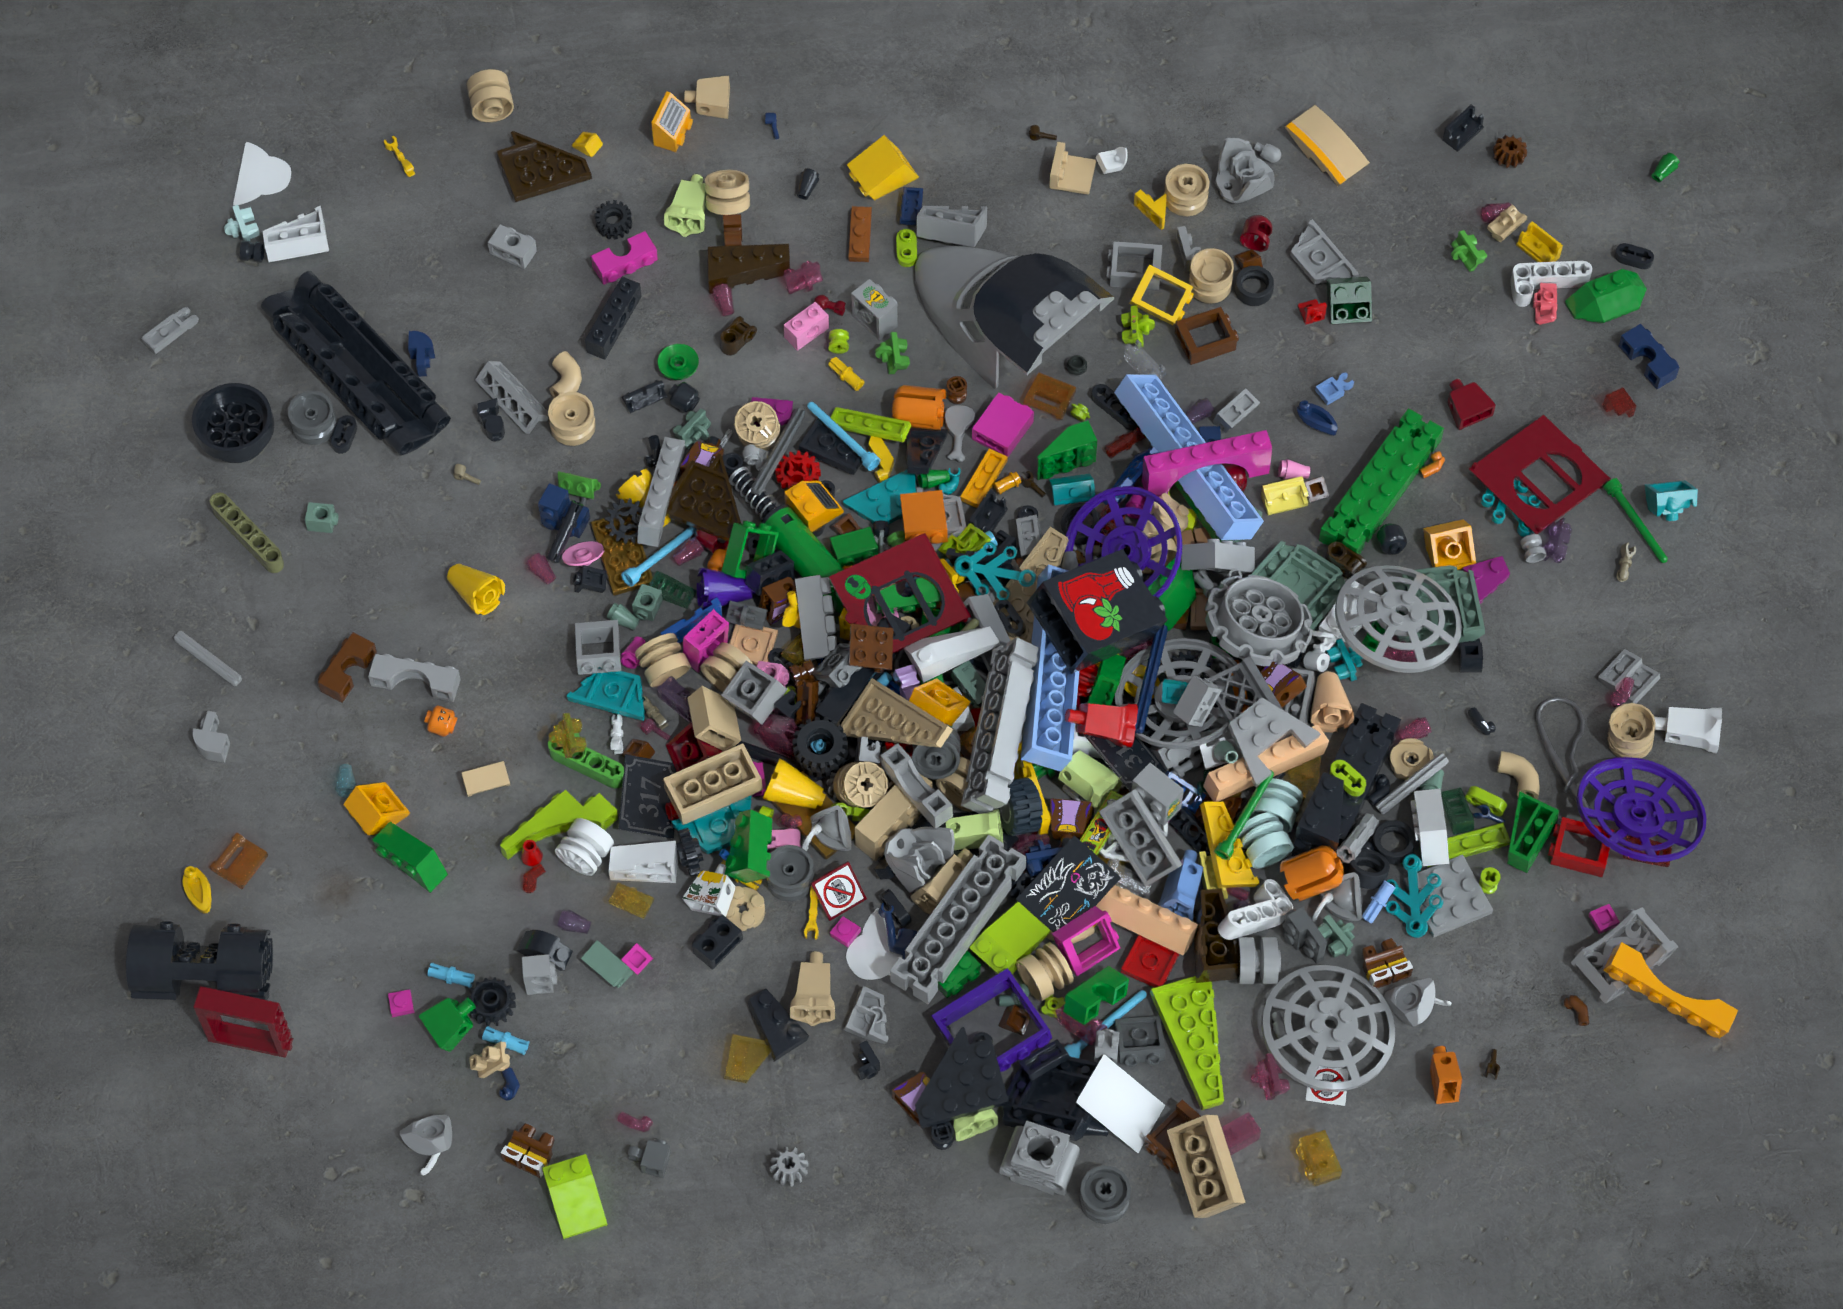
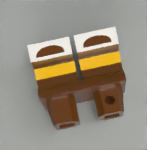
[1362,938,1413,989]
[501,1123,555,1179]

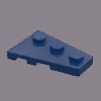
[1103,447,1160,506]
[660,598,722,644]

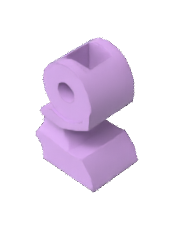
[892,664,920,701]

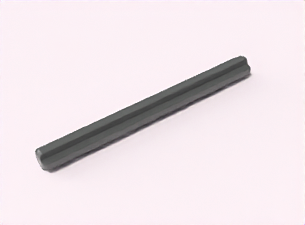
[751,408,806,496]

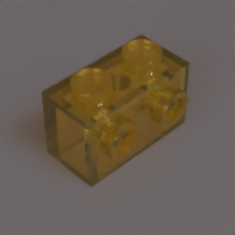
[1296,1130,1342,1187]

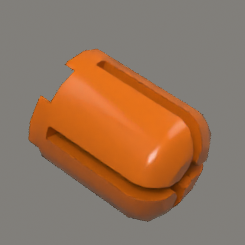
[892,385,946,430]
[1280,846,1344,902]

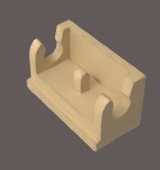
[462,761,510,797]

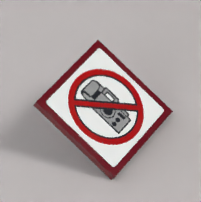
[811,861,867,921]

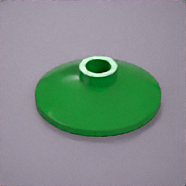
[658,344,699,380]

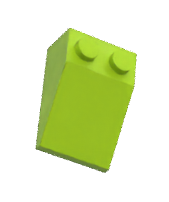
[969,902,1051,975]
[542,1154,608,1239]

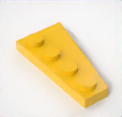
[1200,801,1260,888]

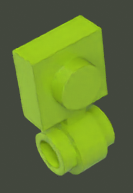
[831,802,871,822]

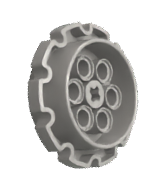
[1205,575,1313,666]

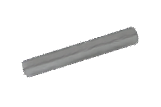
[174,631,242,686]
[1376,753,1449,814]

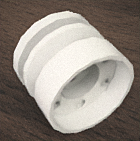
[555,818,614,876]

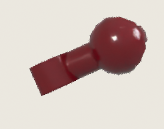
[814,295,846,316]

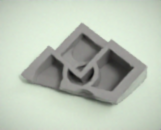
[844,986,888,1044]

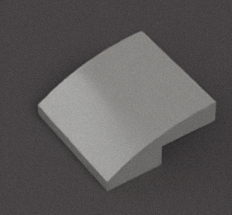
[1598,649,1660,704]

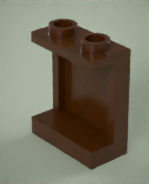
[1144,1099,1201,1174]

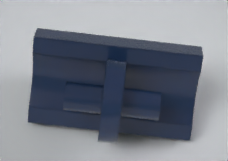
[1025,839,1063,877]

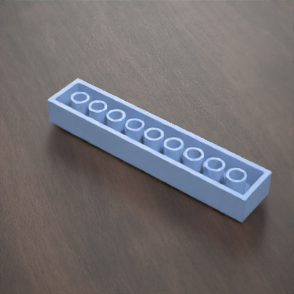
[1114,374,1264,540]
[1021,564,1079,772]

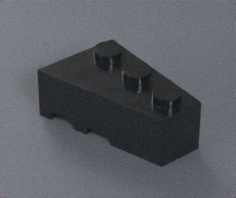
[1295,772,1344,852]

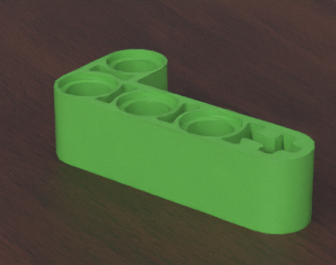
[548,717,624,789]

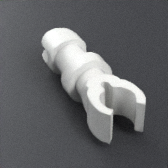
[610,714,623,754]

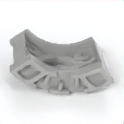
[1571,907,1678,1003]

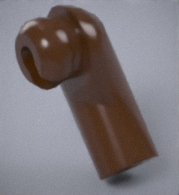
[1564,995,1590,1026]

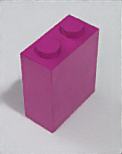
[972,392,1034,457]

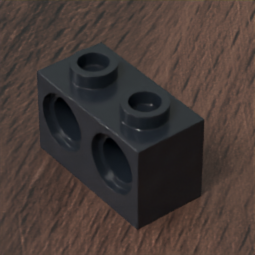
[745,551,794,596]
[692,914,743,970]

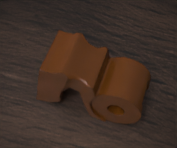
[723,214,742,246]

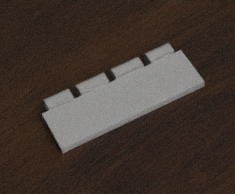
[795,575,837,660]

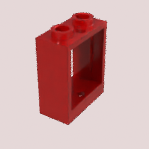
[1548,817,1614,877]

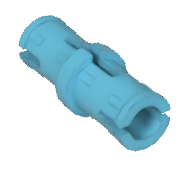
[427,963,475,988]
[482,1026,529,1055]

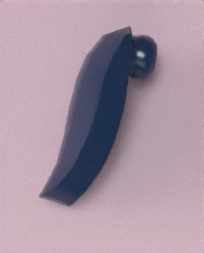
[1297,400,1338,436]

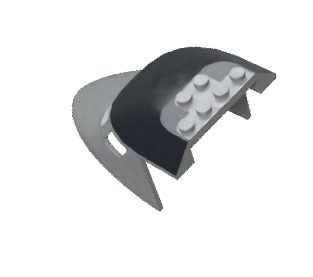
[915,246,1114,389]

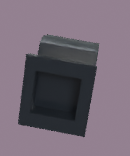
[477,398,505,442]

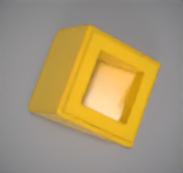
[572,132,603,157]

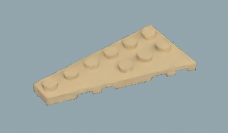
[993,527,1069,644]
[841,678,953,748]

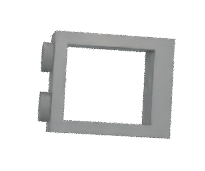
[1107,241,1162,290]
[575,620,621,675]

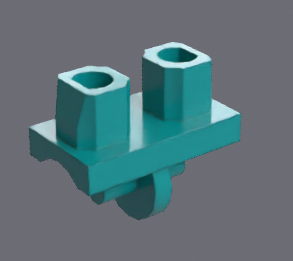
[1327,638,1363,682]

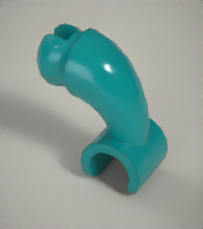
[939,468,961,495]

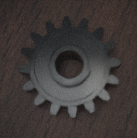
[467,977,516,1026]

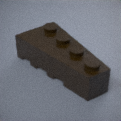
[708,244,790,294]
[1193,888,1240,983]

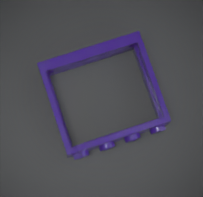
[931,968,1053,1072]

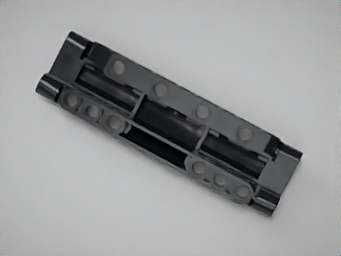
[261,271,451,455]

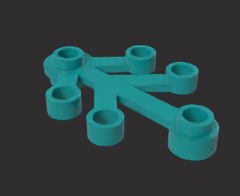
[1481,480,1541,537]
[954,542,1036,600]
[1386,854,1444,938]

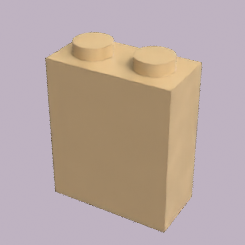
[688,686,741,751]

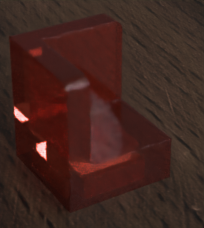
[1603,387,1636,418]

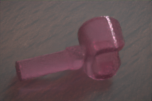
[641,719,671,740]

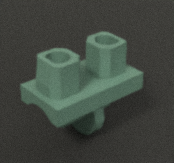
[673,408,711,449]
[1318,915,1355,958]

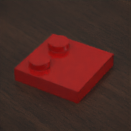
[1121,935,1180,988]

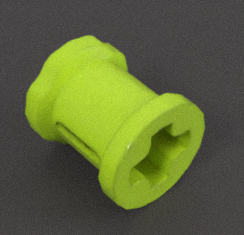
[1479,867,1500,894]

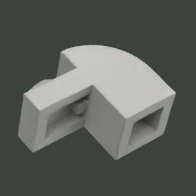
[193,711,230,763]

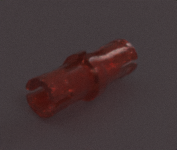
[1104,427,1146,458]

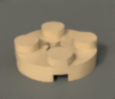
[1150,493,1189,532]
[1389,738,1434,780]
[726,886,765,931]

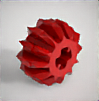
[1077,664,1099,697]

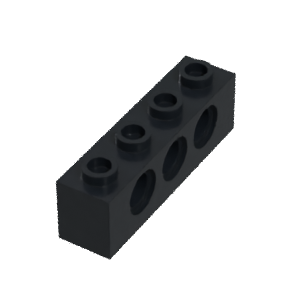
[585,277,642,360]

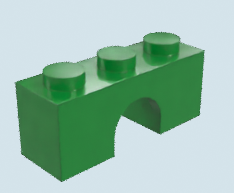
[873,578,941,616]
[1063,966,1129,1025]

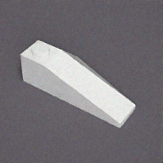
[904,626,1000,683]

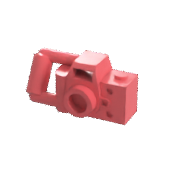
[1533,283,1557,325]

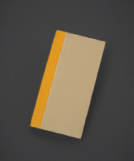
[1285,105,1370,187]

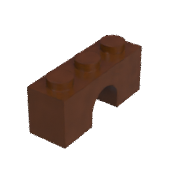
[318,632,377,703]

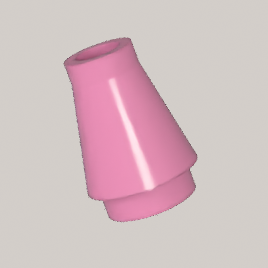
[1278,459,1310,480]

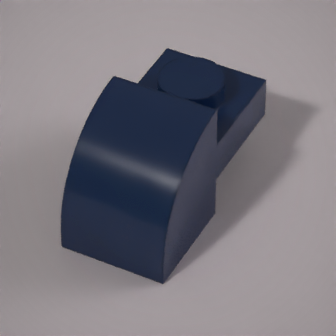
[408,331,435,377]

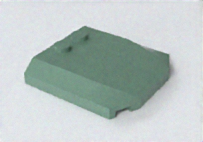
[1251,541,1345,631]
[1392,565,1485,647]

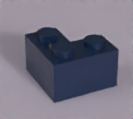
[538,483,590,539]

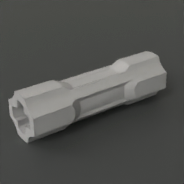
[1337,813,1379,863]

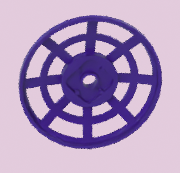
[1063,486,1183,598]
[1576,757,1707,862]

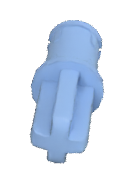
[1362,880,1396,923]

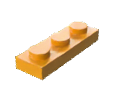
[960,448,1008,508]

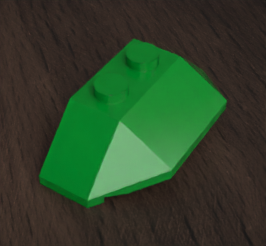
[1565,269,1647,323]
[1148,558,1197,631]

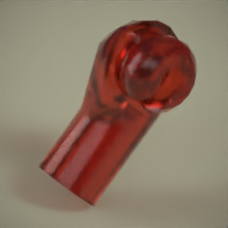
[522,863,546,893]

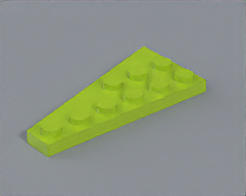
[1150,976,1224,1110]

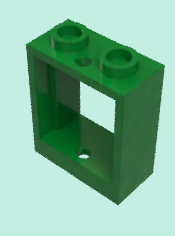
[721,520,779,579]
[1087,654,1126,706]

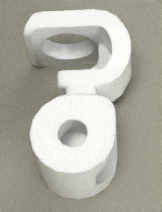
[1304,631,1336,672]

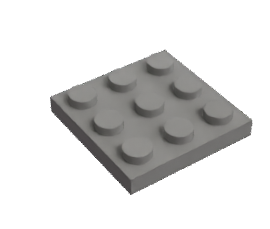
[1403,855,1493,938]

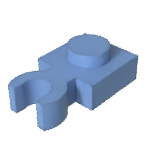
[1315,372,1354,405]

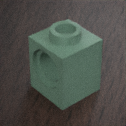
[305,502,339,533]
[632,584,663,621]

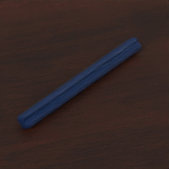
[1135,625,1168,734]

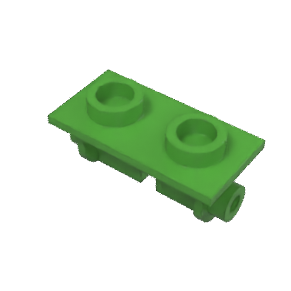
[558,471,601,499]

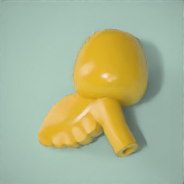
[782,591,801,629]

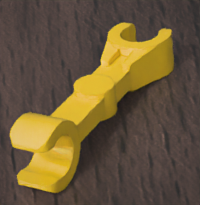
[384,136,415,177]
[804,886,819,940]

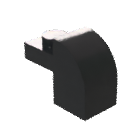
[1458,639,1483,673]
[517,930,573,971]

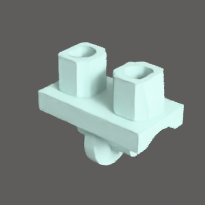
[224,205,260,241]

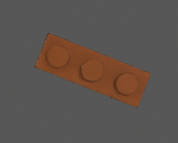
[849,206,872,262]

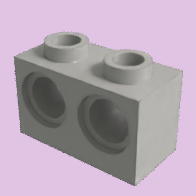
[522,954,557,995]

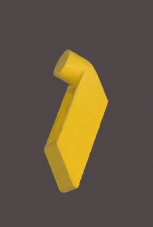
[868,436,894,483]

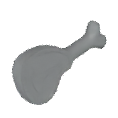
[945,405,975,462]

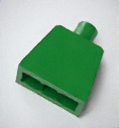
[419,997,476,1052]

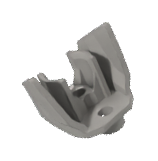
[1215,138,1275,203]
[884,827,955,892]

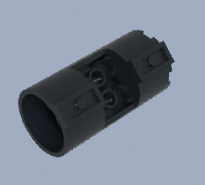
[126,921,273,1000]

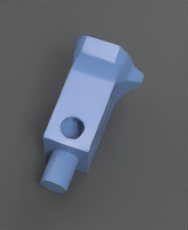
[1158,850,1203,921]

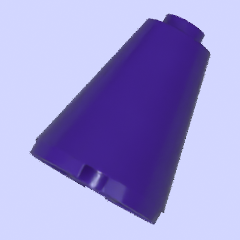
[696,568,756,610]

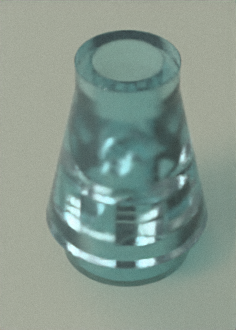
[336,764,357,798]

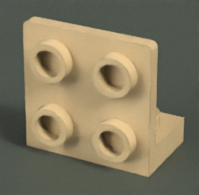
[1050,142,1096,195]

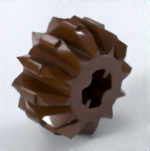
[1493,134,1527,168]

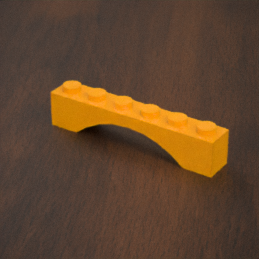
[1603,942,1738,1039]

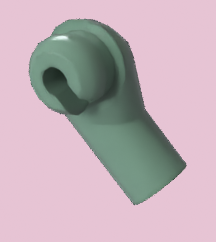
[999,984,1030,1006]

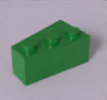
[725,809,772,883]

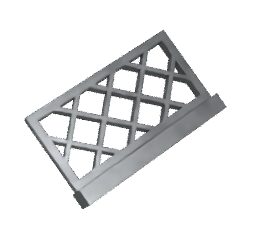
[1208,656,1291,741]

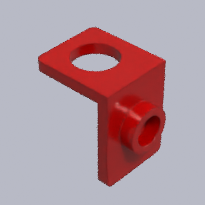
[1298,299,1327,325]

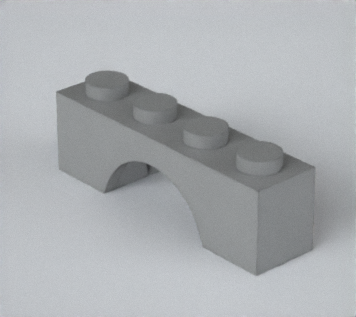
[368,654,461,702]
[880,744,953,829]

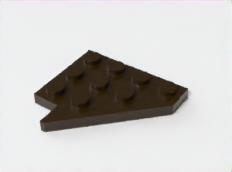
[497,131,592,202]
[666,453,742,542]

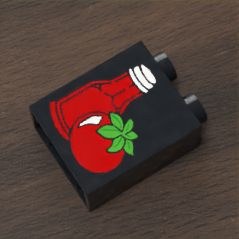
[1026,549,1168,674]

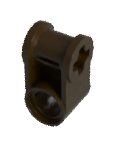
[721,316,757,356]
[1325,542,1367,579]

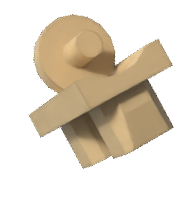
[1487,205,1527,242]
[469,1041,510,1078]

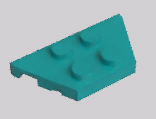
[843,470,916,524]
[567,667,645,721]
[672,795,752,854]

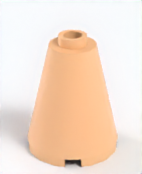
[1310,671,1354,733]

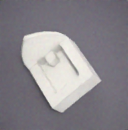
[1095,147,1128,174]

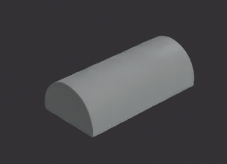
[1099,789,1183,887]

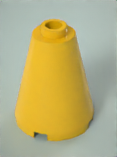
[615,469,671,527]
[447,564,505,615]
[763,759,826,809]

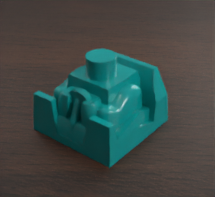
[1644,480,1698,521]

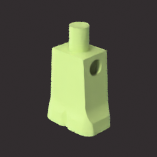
[664,174,707,237]
[1058,750,1122,809]
[946,809,1004,850]
[953,1109,998,1141]

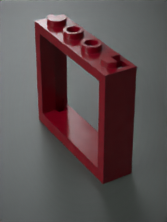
[194,986,294,1058]

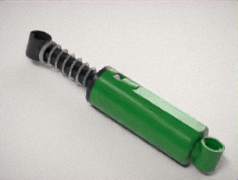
[723,453,844,613]

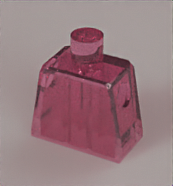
[754,714,799,759]

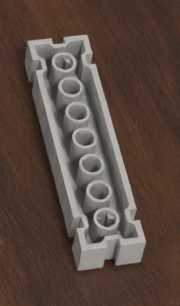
[961,637,1038,814]
[890,835,1026,1004]

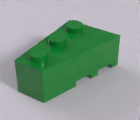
[1507,791,1559,873]
[372,822,448,893]

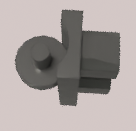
[725,601,768,631]

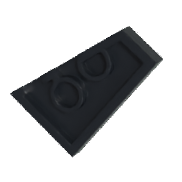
[799,418,863,475]
[906,428,948,475]

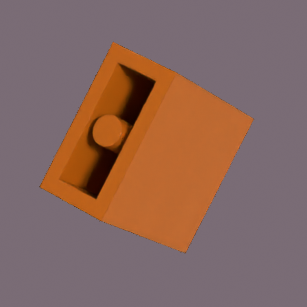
[900,490,948,544]

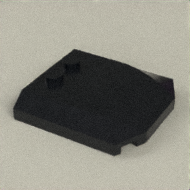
[1002,1056,1098,1141]

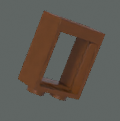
[1175,307,1239,365]

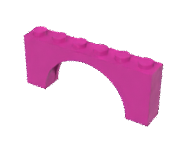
[1142,430,1272,497]

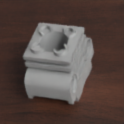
[1000,1121,1080,1196]

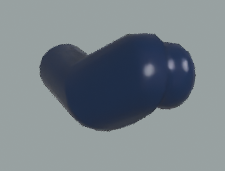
[499,1068,520,1101]

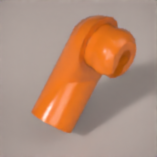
[1420,451,1445,479]

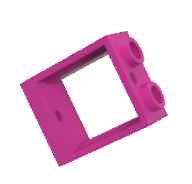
[683,609,729,672]
[1052,906,1121,976]

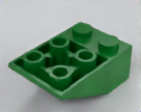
[1036,420,1097,480]

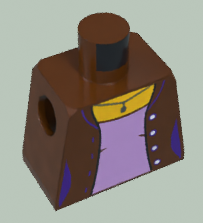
[680,436,725,476]
[759,577,798,625]
[1256,662,1307,708]
[1050,798,1094,847]
[892,1072,930,1128]

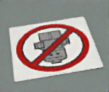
[1306,1066,1349,1106]

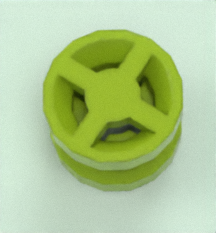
[828,329,849,354]

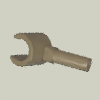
[453,464,481,485]

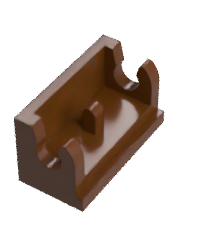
[794,679,819,725]

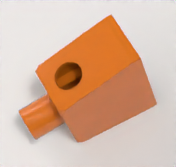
[1430,1046,1462,1104]

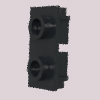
[621,380,668,413]

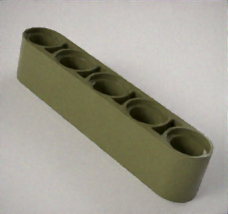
[210,492,284,573]

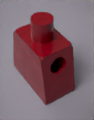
[1447,379,1496,430]

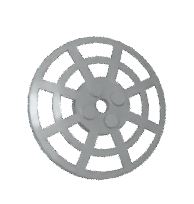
[1335,565,1462,673]
[1115,638,1245,749]
[1261,965,1395,1092]

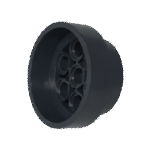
[192,383,274,463]

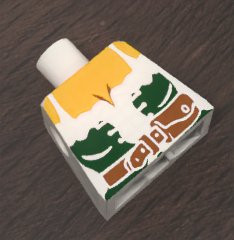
[682,864,735,917]

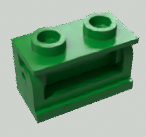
[830,527,878,567]

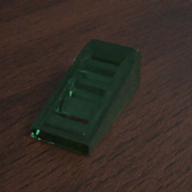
[649,571,696,609]
[1441,787,1474,835]

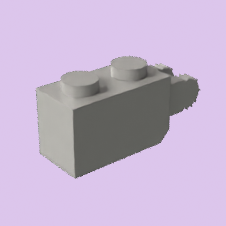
[1094,1029,1119,1065]

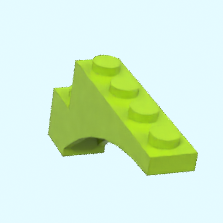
[500,790,618,860]

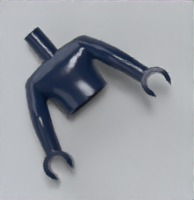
[878,903,918,960]

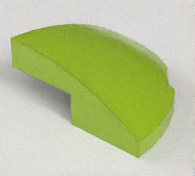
[938,523,992,555]

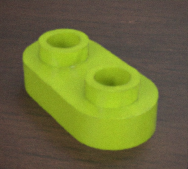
[896,229,917,267]

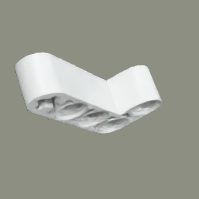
[1510,261,1592,307]
[1218,879,1293,940]

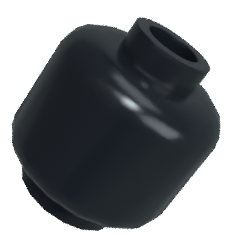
[668,382,700,413]
[1376,523,1407,555]

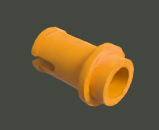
[993,472,1022,495]

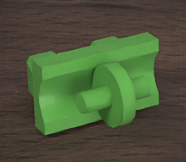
[1451,230,1487,272]
[875,332,910,374]

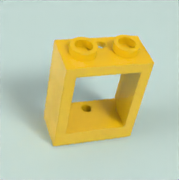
[1129,264,1194,325]

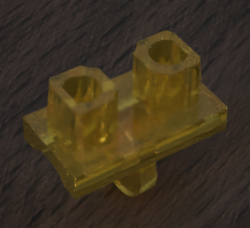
[548,713,587,758]
[608,882,654,919]

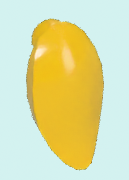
[183,866,211,914]

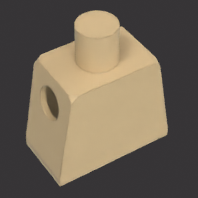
[685,76,730,119]

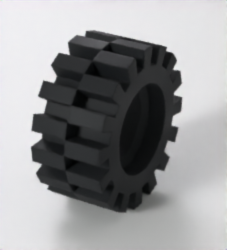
[595,200,632,240]

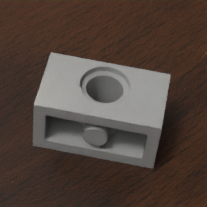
[488,224,537,269]

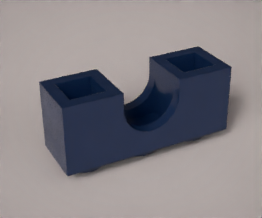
[1618,324,1680,389]

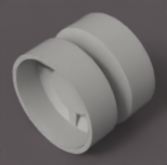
[1237,937,1281,984]

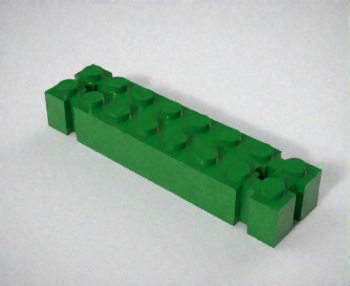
[1319,408,1444,555]

